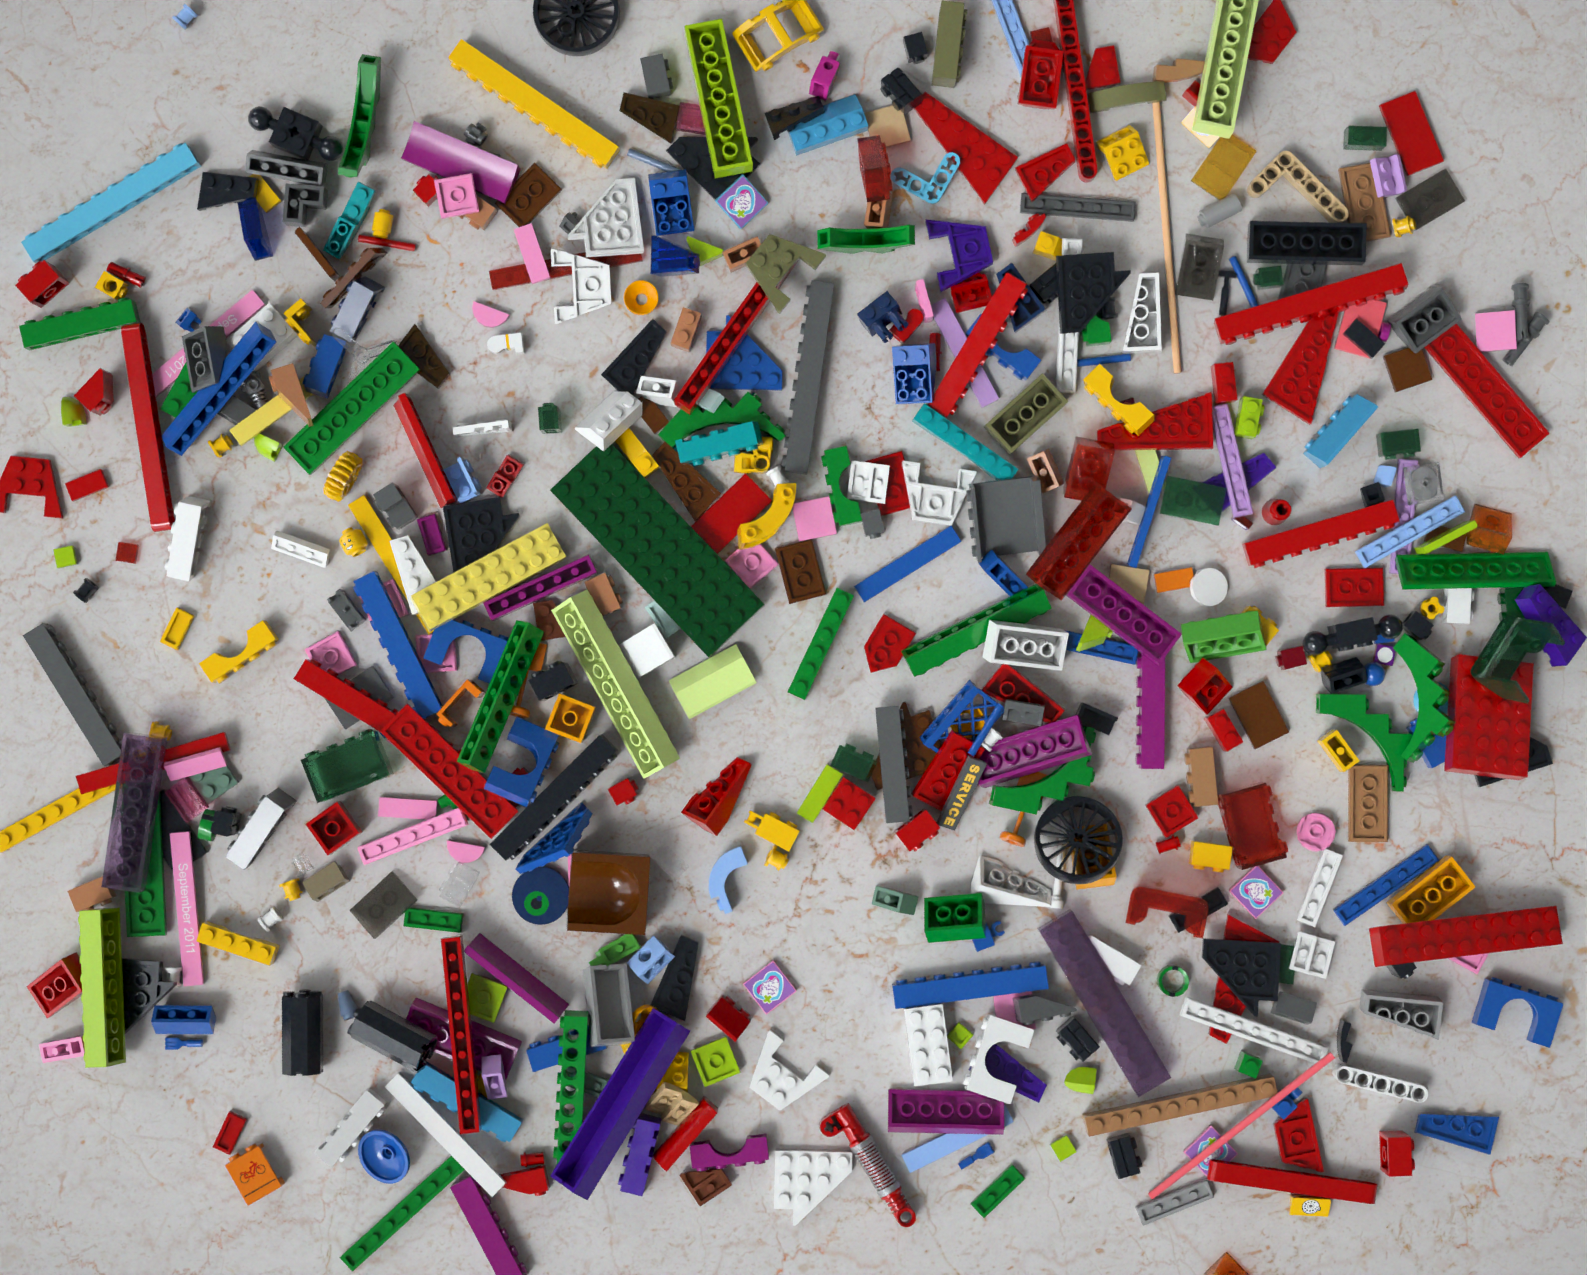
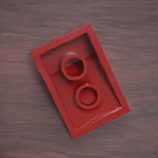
[26,952,82,1018]

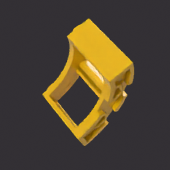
[732,0,824,72]
[737,483,796,550]

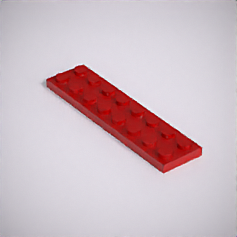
[1424,324,1550,458]
[380,703,519,839]

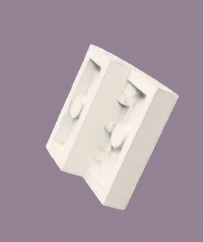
[847,460,890,504]
[1289,931,1335,979]

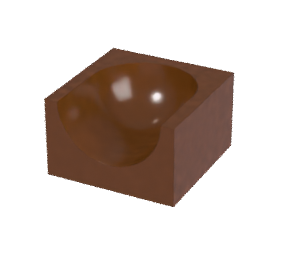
[566,850,651,935]

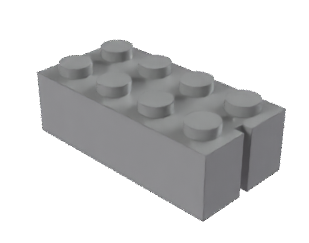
[583,964,635,1047]

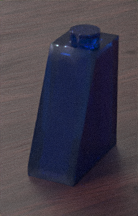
[237,198,273,261]
[650,235,700,277]

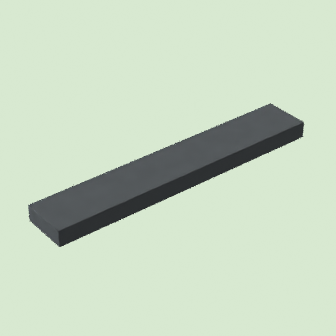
[1020,193,1136,222]

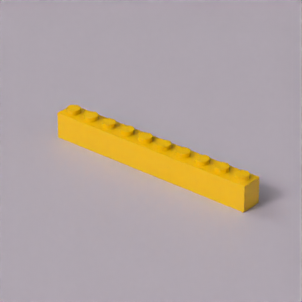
[448,39,620,169]

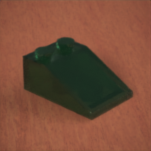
[1160,476,1227,526]

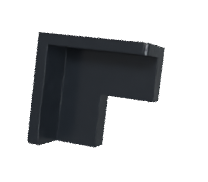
[1075,703,1118,735]

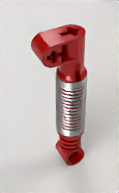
[819,1103,916,1227]

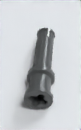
[1511,283,1530,342]
[1502,312,1550,366]

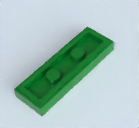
[403,907,464,933]
[970,1164,1026,1218]

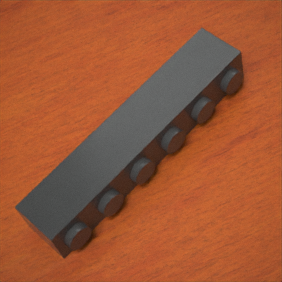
[875,706,913,823]

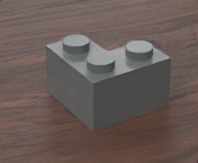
[282,183,328,227]
[373,482,418,530]

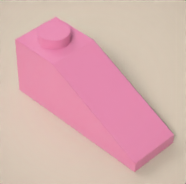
[39,1034,85,1063]

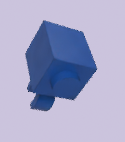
[972,921,1005,952]
[1272,1087,1303,1120]

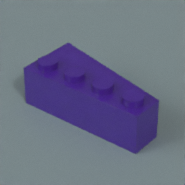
[1515,584,1587,667]
[618,1113,662,1197]

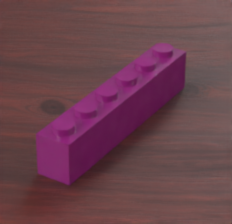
[483,555,598,621]
[1135,653,1165,769]
[450,1175,528,1275]

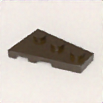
[619,92,680,144]
[398,324,450,389]

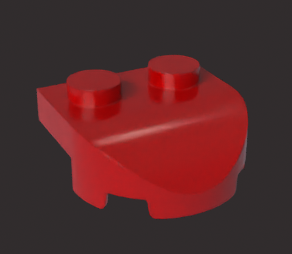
[951,273,992,313]

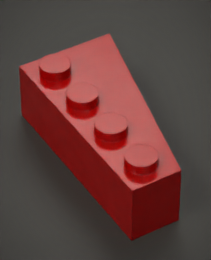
[981,664,1065,724]

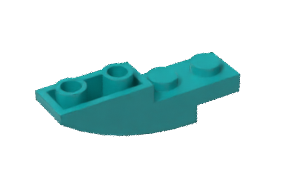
[323,182,376,259]

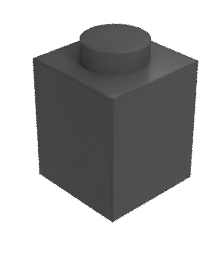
[861,509,885,539]

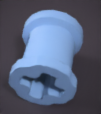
[172,4,198,29]

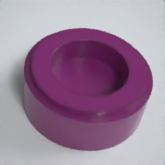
[1378,322,1391,342]

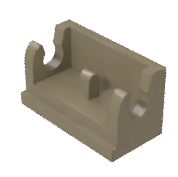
[302,861,350,902]

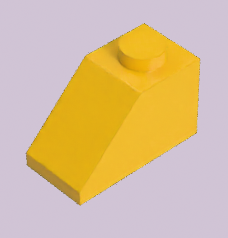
[1033,231,1062,261]

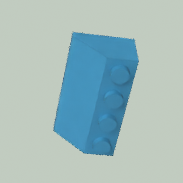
[787,94,868,156]
[1303,394,1378,468]

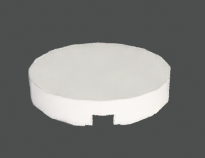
[1190,568,1228,606]

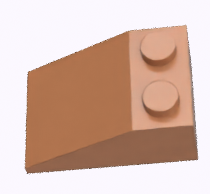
[269,363,313,427]

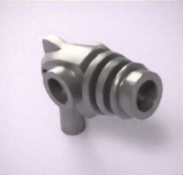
[240,371,268,409]

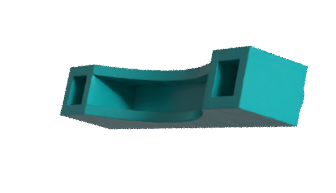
[912,403,1019,480]

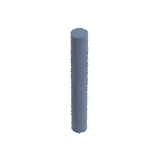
[627,149,681,172]

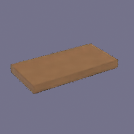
[1338,163,1391,242]
[1348,765,1388,842]

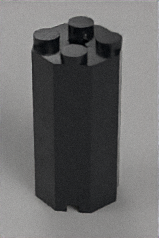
[282,989,323,1076]
[347,1001,438,1073]

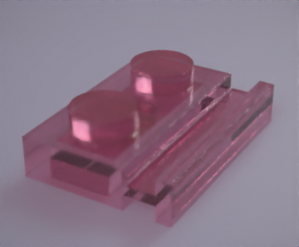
[676,102,706,135]
[165,777,209,823]

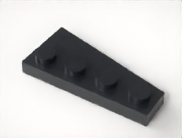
[601,319,667,395]
[651,935,699,1021]

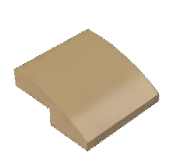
[645,1082,699,1126]

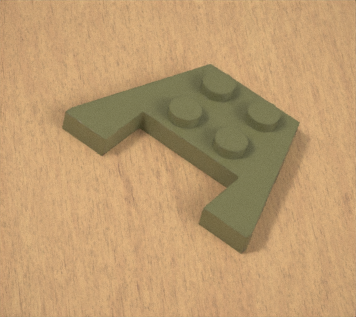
[746,234,826,314]

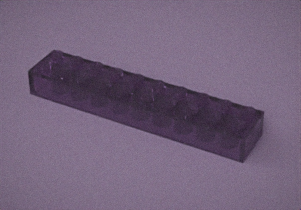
[1037,909,1171,1097]

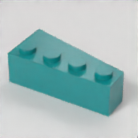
[675,421,763,466]

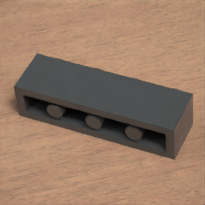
[245,150,328,186]

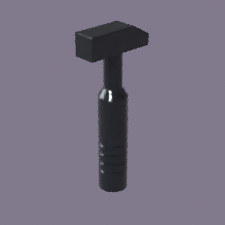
[1217,270,1237,316]

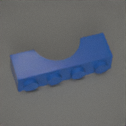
[966,314,1041,380]

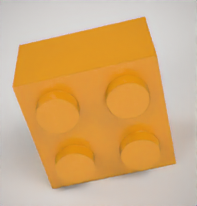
[545,693,597,743]

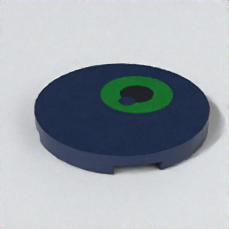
[512,867,569,925]

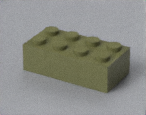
[931,0,967,88]
[984,373,1068,455]

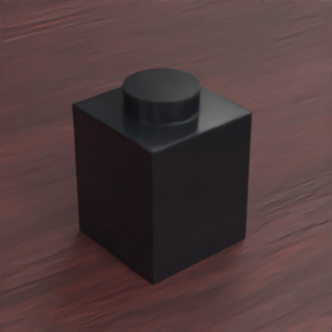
[903,32,928,64]
[1402,611,1434,641]

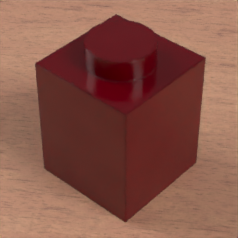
[1275,646,1307,670]

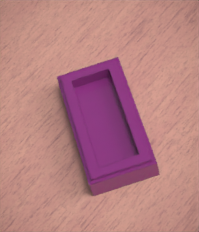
[417,514,447,556]

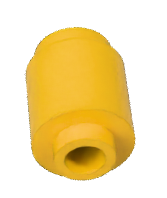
[372,209,394,238]

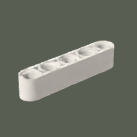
[1332,1064,1428,1103]

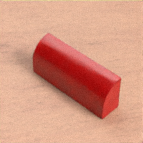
[653,1096,718,1172]

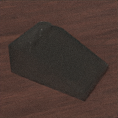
[1175,234,1224,301]

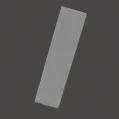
[1135,1178,1214,1226]

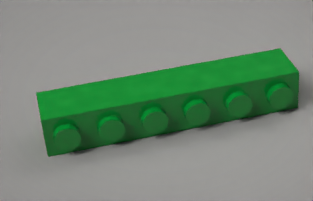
[19,298,141,351]
[787,588,854,700]

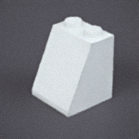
[618,623,675,680]

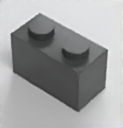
[640,53,674,99]

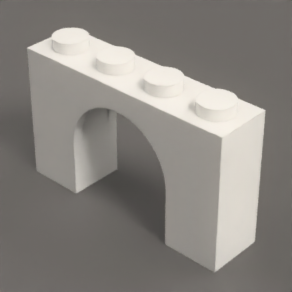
[963,1014,1034,1104]

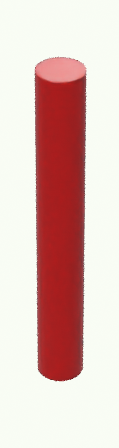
[358,234,416,252]

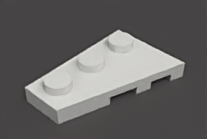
[453,419,513,437]

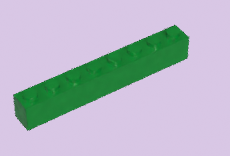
[901,583,1052,677]

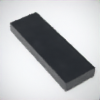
[1168,887,1228,933]

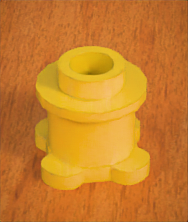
[1392,215,1416,238]
[208,434,233,458]
[1420,597,1444,619]
[1307,650,1333,673]
[148,721,172,744]
[764,845,789,871]
[279,878,303,901]

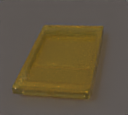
[1191,135,1256,200]

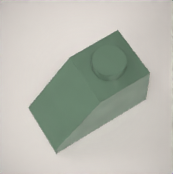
[872,886,919,915]

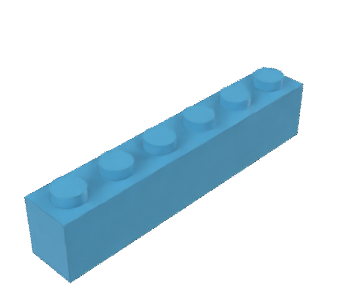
[411,1060,524,1142]

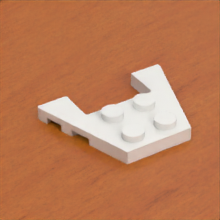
[551,248,611,324]
[902,461,977,526]
[749,1030,829,1111]

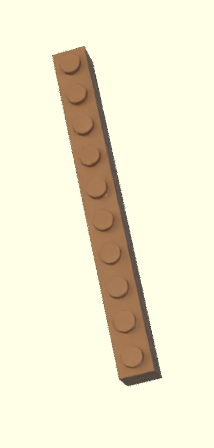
[1082,1073,1277,1137]

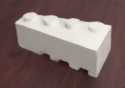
[314,1087,387,1168]

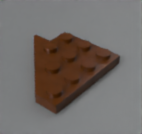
[870,702,942,790]

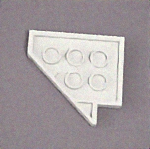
[567,178,644,257]
[774,1149,852,1226]

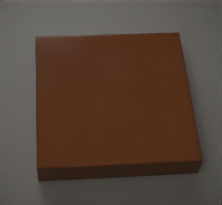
[1383,348,1432,393]

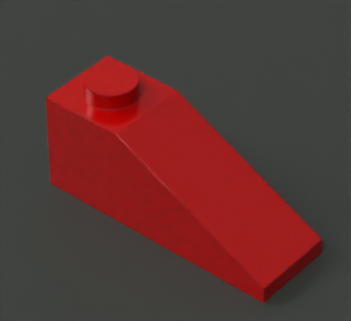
[499,1165,550,1196]

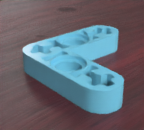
[891,152,960,204]

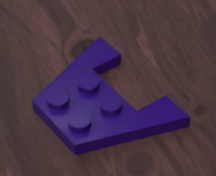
[925,219,993,293]

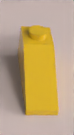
[615,428,660,479]

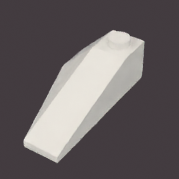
[971,855,1051,907]

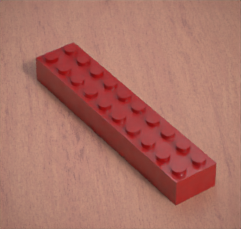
[1369,906,1563,967]

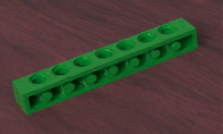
[457,620,544,773]
[553,1010,588,1164]

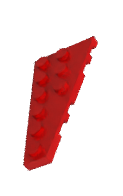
[913,92,1018,205]
[1261,310,1339,425]
[1097,392,1213,451]
[1208,914,1280,1044]

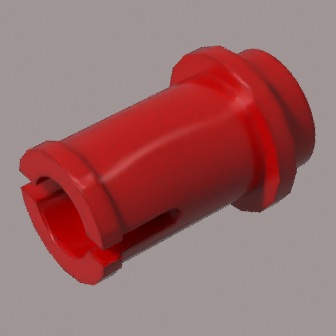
[1155,835,1181,854]
[520,1152,544,1168]

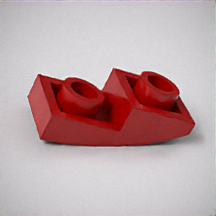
[1012,213,1046,247]
[486,454,525,498]

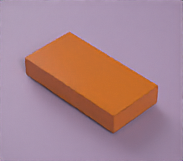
[1153,567,1194,593]

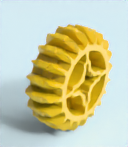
[323,451,363,502]

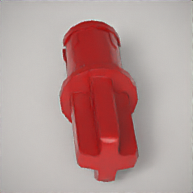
[106,262,146,288]
[929,333,942,372]

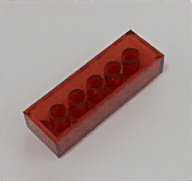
[1026,482,1132,600]

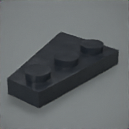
[765,96,825,140]
[197,172,259,211]

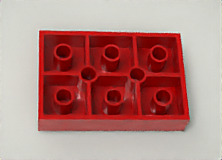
[1444,654,1534,780]

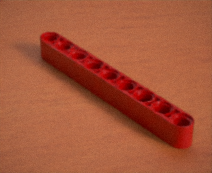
[1207,1159,1378,1204]

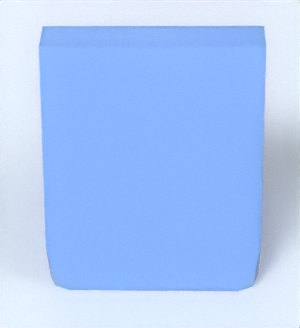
[1374,465,1397,487]

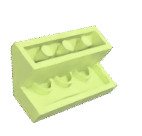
[669,644,757,719]

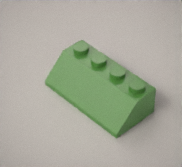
[1181,610,1267,663]

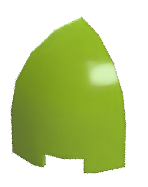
[61,397,87,427]
[254,433,283,462]
[1064,1067,1097,1094]

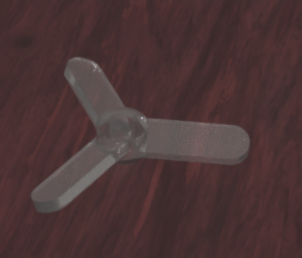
[332,328,398,385]

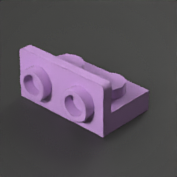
[1370,154,1407,198]

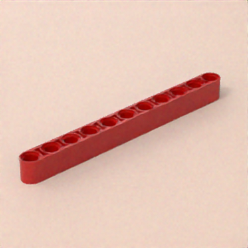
[1053,0,1097,183]
[121,323,175,532]

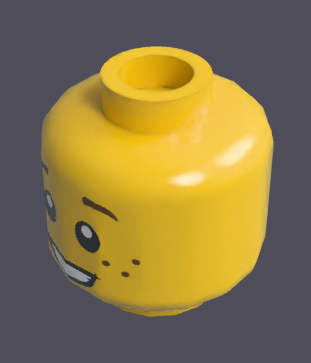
[339,527,368,557]

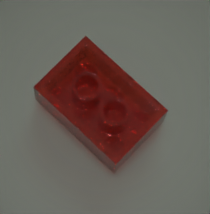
[857,135,893,202]
[1063,436,1115,505]

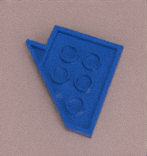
[706,315,782,391]
[515,803,593,874]

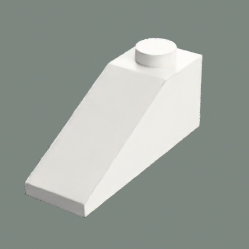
[1088,934,1142,986]

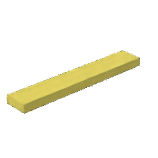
[229,373,313,446]

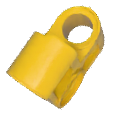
[734,436,773,474]

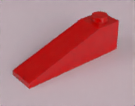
[681,757,752,836]

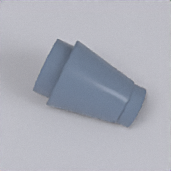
[337,990,358,1021]

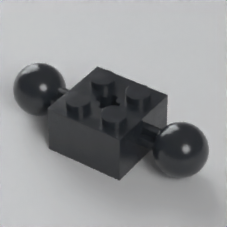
[248,106,343,161]
[1303,615,1403,655]

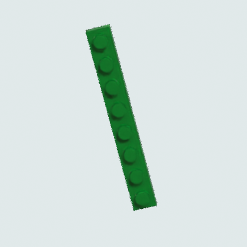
[339,1155,465,1272]

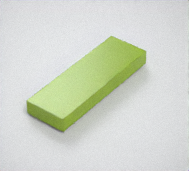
[797,764,843,823]

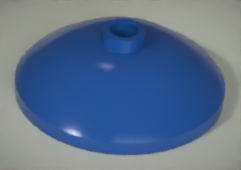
[358,1129,410,1184]

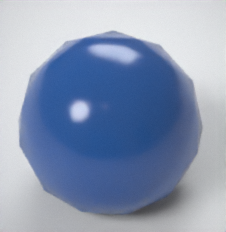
[1364,662,1386,686]

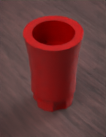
[1262,499,1291,525]

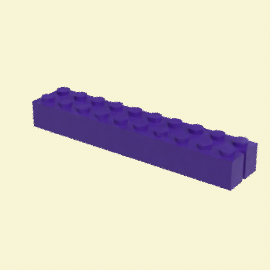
[550,1008,690,1200]

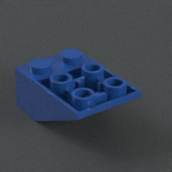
[648,169,694,236]
[892,343,936,404]

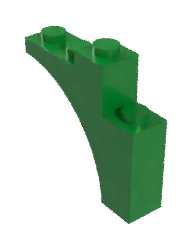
[817,225,915,254]

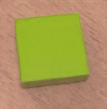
[53,546,78,568]
[947,1022,973,1049]
[1050,1135,1077,1162]

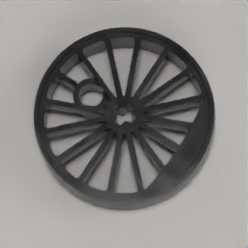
[533,0,620,57]
[1034,796,1123,884]

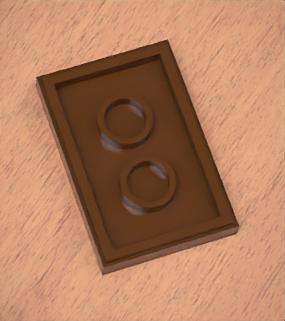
[495,162,562,227]
[295,227,341,282]
[775,539,826,604]
[1228,681,1289,749]

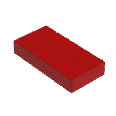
[65,469,109,502]
[213,1111,247,1155]

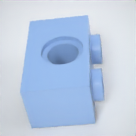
[627,936,675,984]

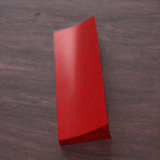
[393,393,458,508]

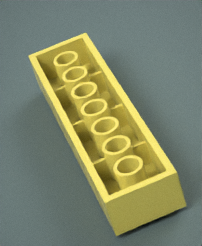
[410,523,566,632]

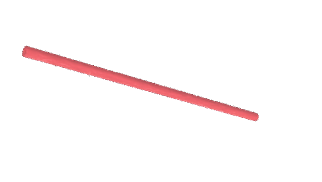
[1148,1052,1335,1199]

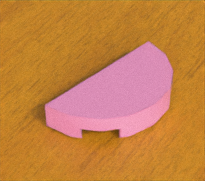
[472,301,510,328]
[447,840,485,863]

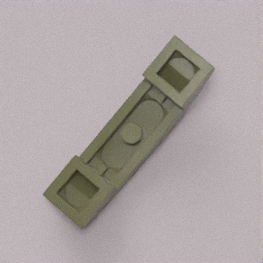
[1088,81,1167,113]

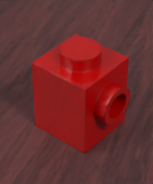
[413,174,439,207]
[608,778,639,806]

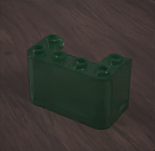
[301,729,394,803]

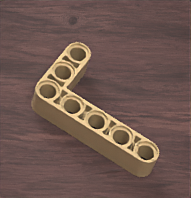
[1247,151,1349,223]

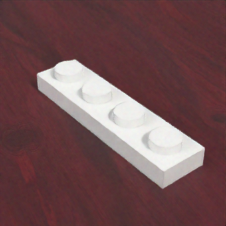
[1296,849,1343,927]

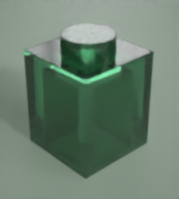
[1253,266,1283,290]

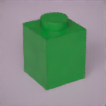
[1234,1051,1263,1079]

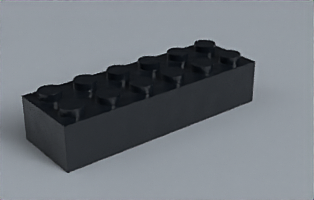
[1247,221,1367,266]

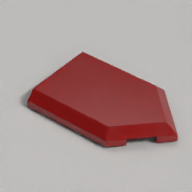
[864,614,916,673]

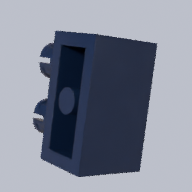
[857,291,908,343]

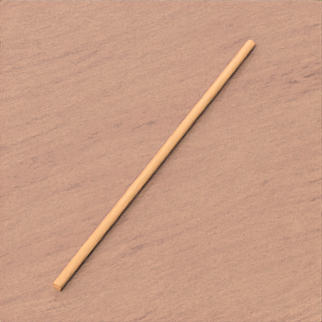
[1152,102,1181,374]

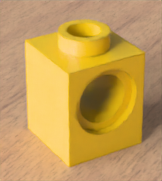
[95,271,129,301]

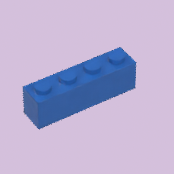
[526,1025,608,1072]

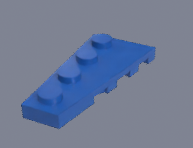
[1414,1114,1499,1155]

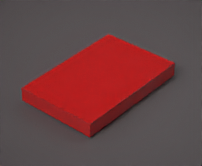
[865,451,910,516]
[1324,568,1384,607]

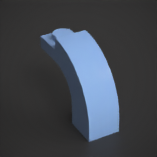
[709,845,748,914]

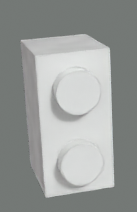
[1442,588,1474,624]

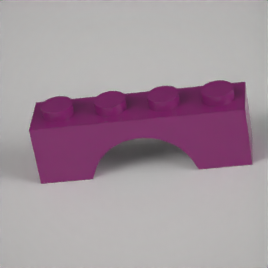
[689,1134,769,1171]

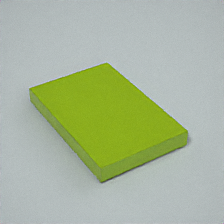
[1414,520,1478,554]

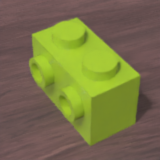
[1234,396,1265,440]

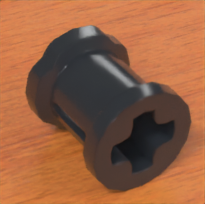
[1101,297,1118,320]
[73,578,99,603]

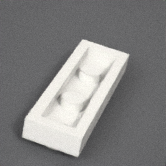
[271,530,330,568]

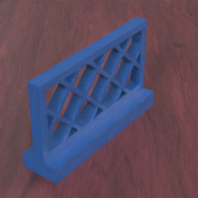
[919,680,1004,753]

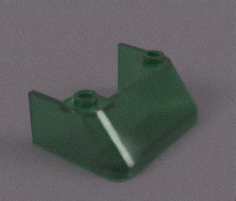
[1470,616,1565,703]

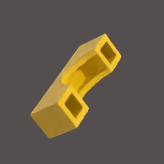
[1083,364,1155,436]
[199,620,279,684]
[196,921,280,966]

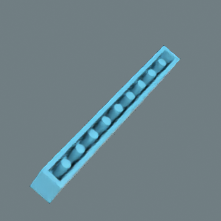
[21,143,201,263]

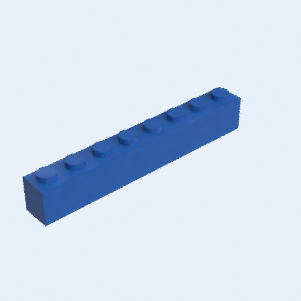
[161,322,277,456]
[353,571,443,719]
[892,961,1049,1009]

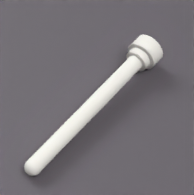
[1050,816,1069,909]

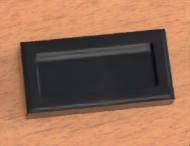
[1343,319,1385,359]

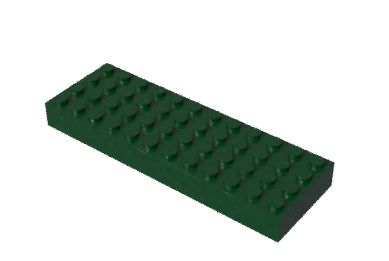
[550,444,765,658]

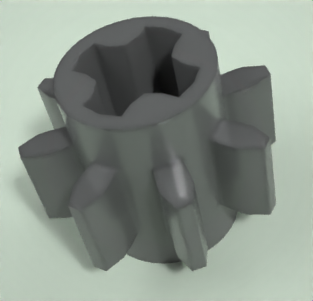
[464,122,488,146]

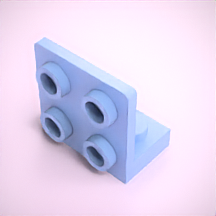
[443,457,482,503]

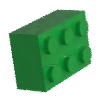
[924,893,986,943]

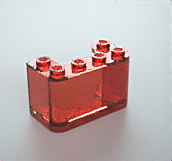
[1217,782,1288,870]
[1125,885,1208,939]

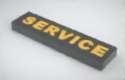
[936,755,987,831]

